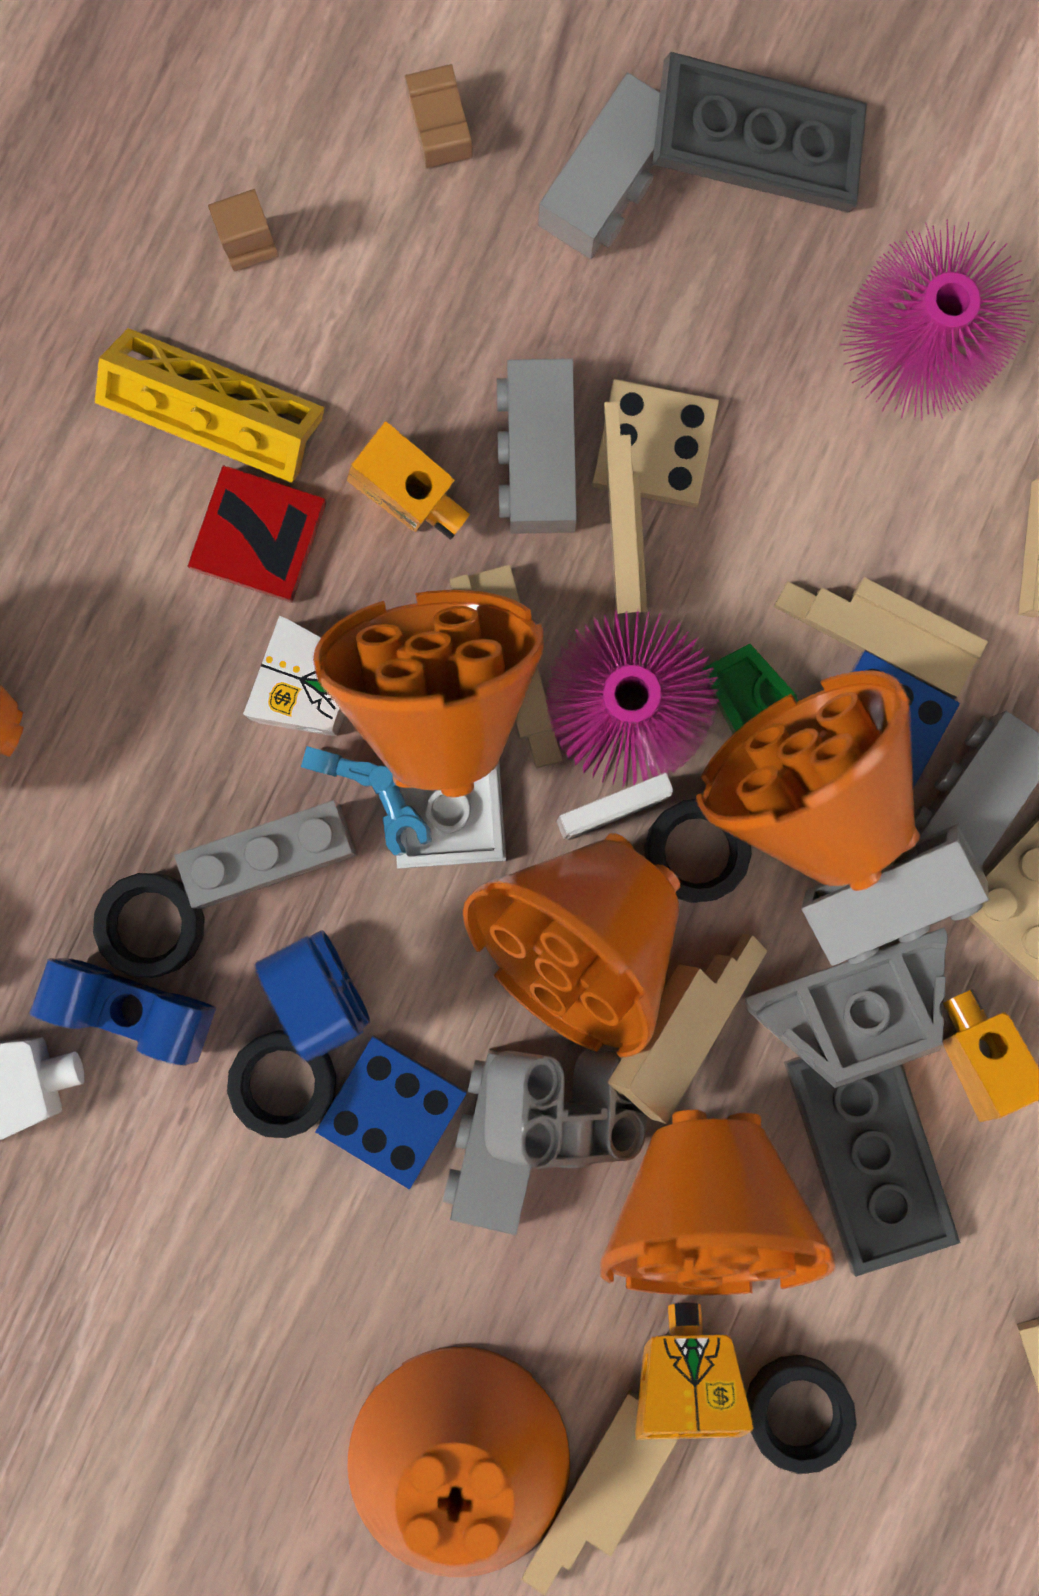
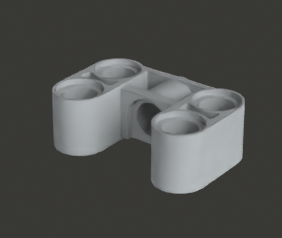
[484,1049,647,1169]

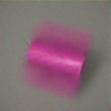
[840,220,1035,421]
[546,609,718,787]

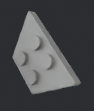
[745,928,948,1088]

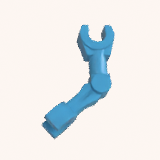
[301,746,432,856]

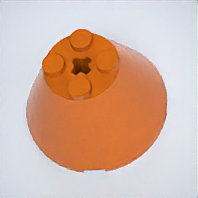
[313,590,544,797]
[696,671,920,891]
[463,833,680,1057]
[600,1110,835,1296]
[347,1347,570,1577]

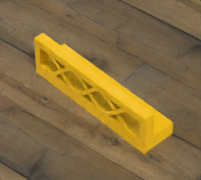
[95,328,325,483]

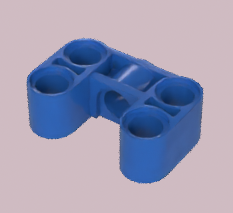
[255,930,370,1062]
[29,958,216,1066]

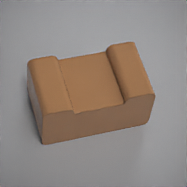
[405,64,472,168]
[208,189,278,271]

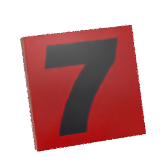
[187,465,327,603]

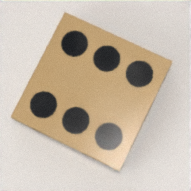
[592,379,719,508]

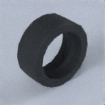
[644,799,752,903]
[93,873,205,978]
[227,1030,336,1139]
[746,1355,857,1474]

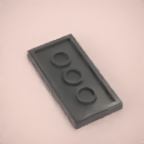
[652,52,867,212]
[784,1057,960,1277]

